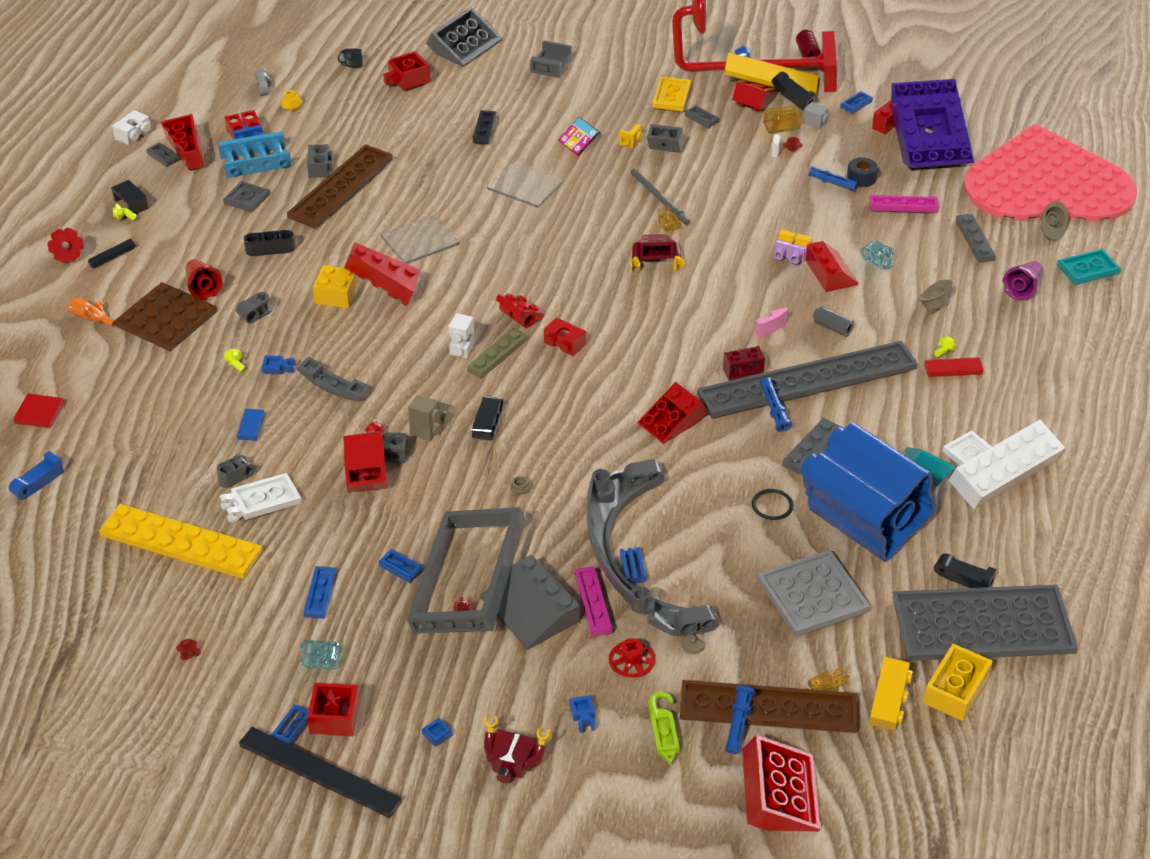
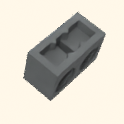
[307,144,332,178]
[369,431,408,463]

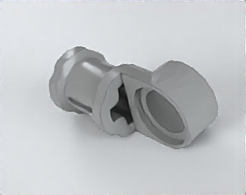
[255,69,272,95]

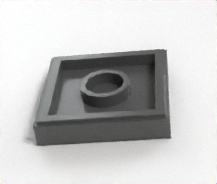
[223,181,270,213]

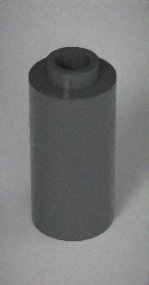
[813,306,854,337]

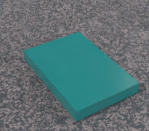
[1057,249,1121,285]

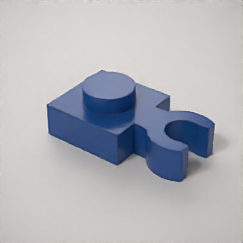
[261,355,296,374]
[569,695,595,733]

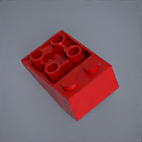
[637,381,708,444]
[343,431,388,493]

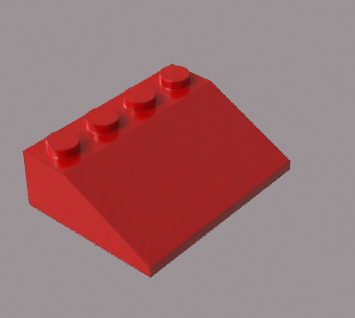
[742,735,821,832]

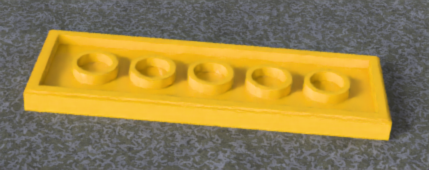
[724,53,819,93]

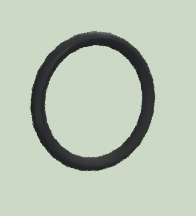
[752,489,794,520]

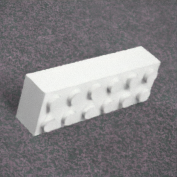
[949,420,1065,509]

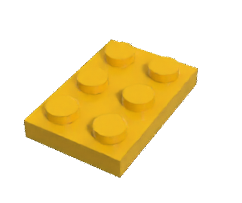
[652,76,691,112]

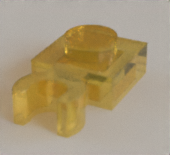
[657,207,681,231]
[808,668,849,691]

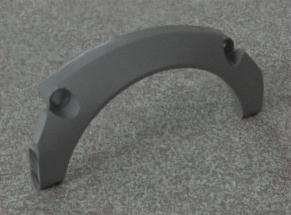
[587,459,718,636]

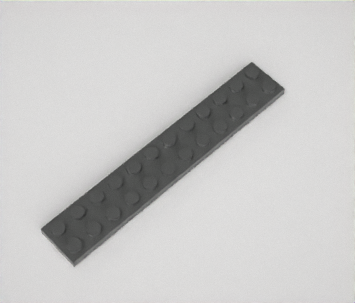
[697,341,918,418]

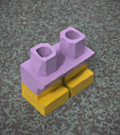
[774,229,812,264]

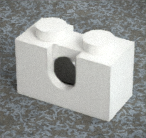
[112,110,151,145]
[448,313,475,358]

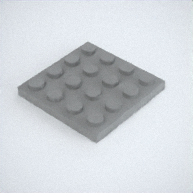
[757,550,870,637]

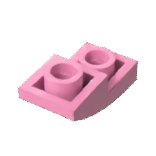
[755,307,788,338]

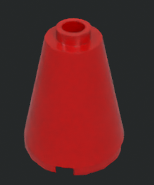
[185,259,223,300]

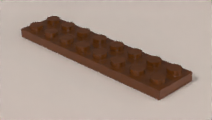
[287,144,393,229]
[679,680,857,733]

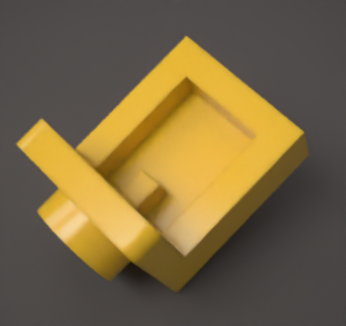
[619,124,643,148]

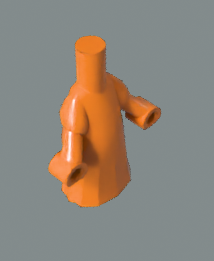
[68,297,115,327]

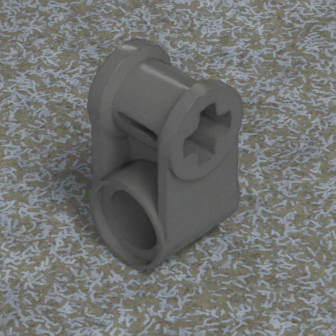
[236,292,272,324]
[217,454,256,488]

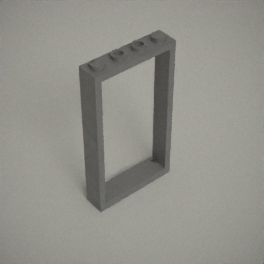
[407,507,526,634]

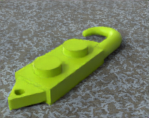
[648,692,680,765]

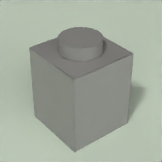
[803,102,829,129]

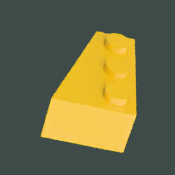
[869,657,913,731]

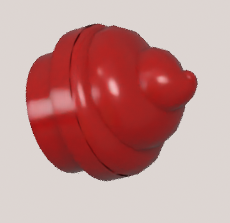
[365,421,384,433]

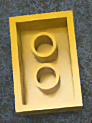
[923,644,993,721]

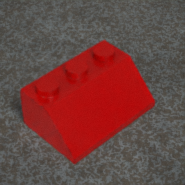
[805,241,858,292]

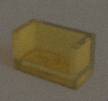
[763,106,801,134]

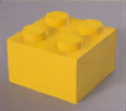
[313,265,359,308]

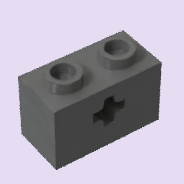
[647,124,684,152]

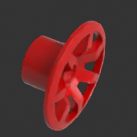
[609,638,655,678]

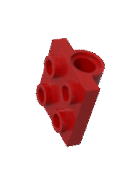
[496,293,544,328]

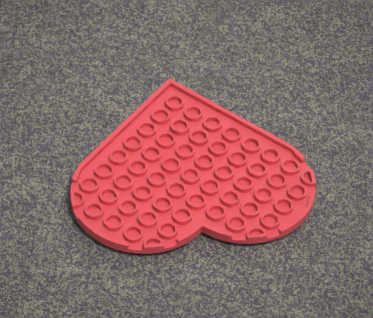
[964,124,1137,221]

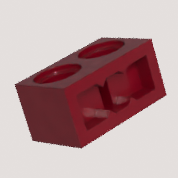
[723,346,765,381]

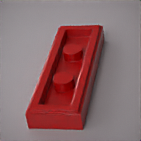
[924,357,984,377]

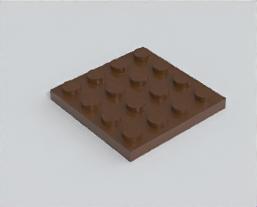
[114,282,217,352]

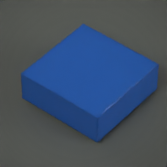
[421,718,453,747]

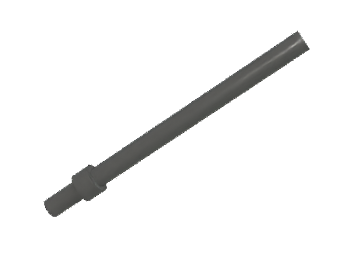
[631,169,690,225]

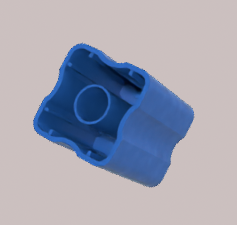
[801,422,936,562]

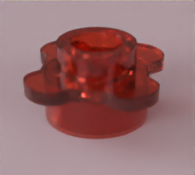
[783,137,802,152]
[453,596,470,611]
[176,639,201,660]

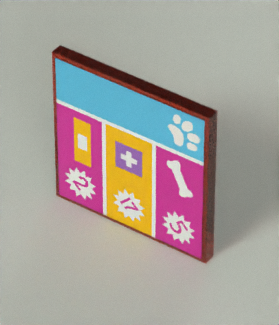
[558,116,600,156]

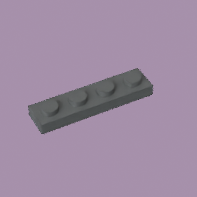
[956,214,996,263]

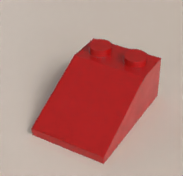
[732,80,779,111]

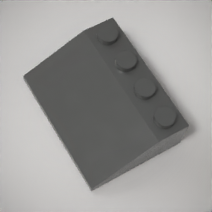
[426,7,503,67]
[481,555,580,650]

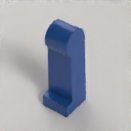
[9,451,64,500]

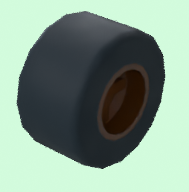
[847,157,878,187]

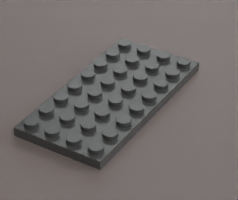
[892,584,1078,661]

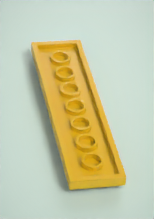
[99,504,263,579]

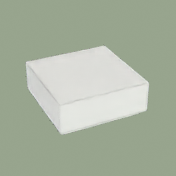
[771,134,780,158]

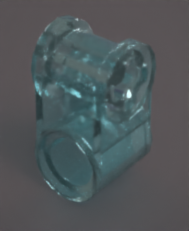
[860,240,894,269]
[300,640,342,670]

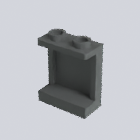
[530,40,572,78]

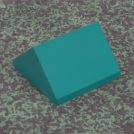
[905,447,955,486]

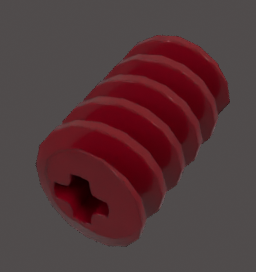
[796,29,821,58]

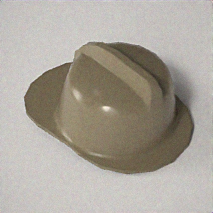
[1040,201,1069,240]
[917,279,953,313]

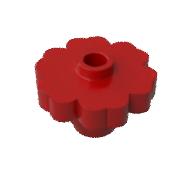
[47,227,84,263]

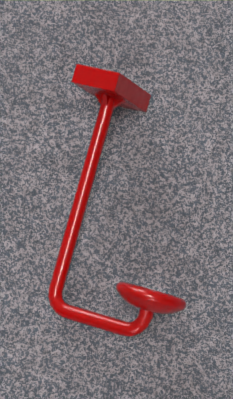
[672,0,837,92]

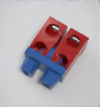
[224,110,263,140]

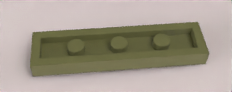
[467,328,528,379]

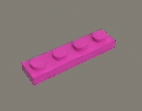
[869,195,939,213]
[574,566,612,636]

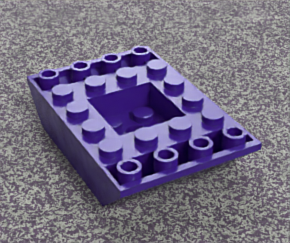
[891,79,974,168]

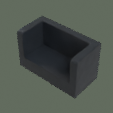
[111,180,149,215]

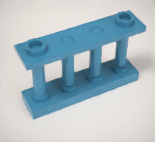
[218,131,292,178]

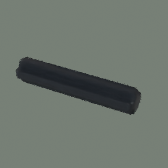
[88,239,135,268]

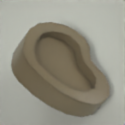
[683,634,705,654]

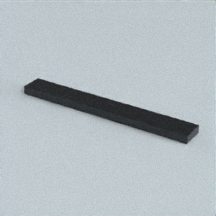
[239,727,402,819]

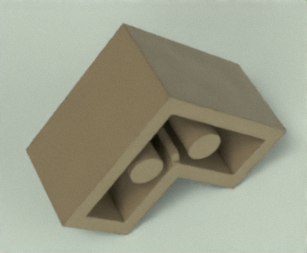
[408,395,450,442]

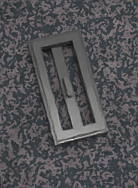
[685,105,719,129]
[146,142,180,167]

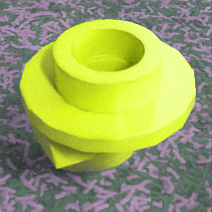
[113,204,137,221]
[934,336,957,357]
[224,349,246,373]

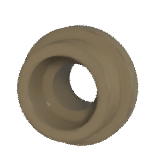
[510,476,530,494]

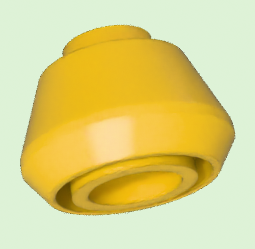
[281,90,302,111]

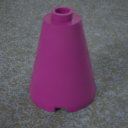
[1002,261,1043,301]

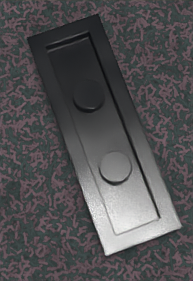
[473,110,496,145]

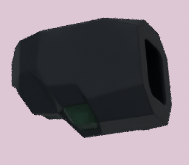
[338,48,363,68]

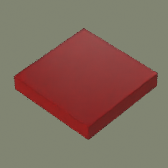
[13,393,64,428]

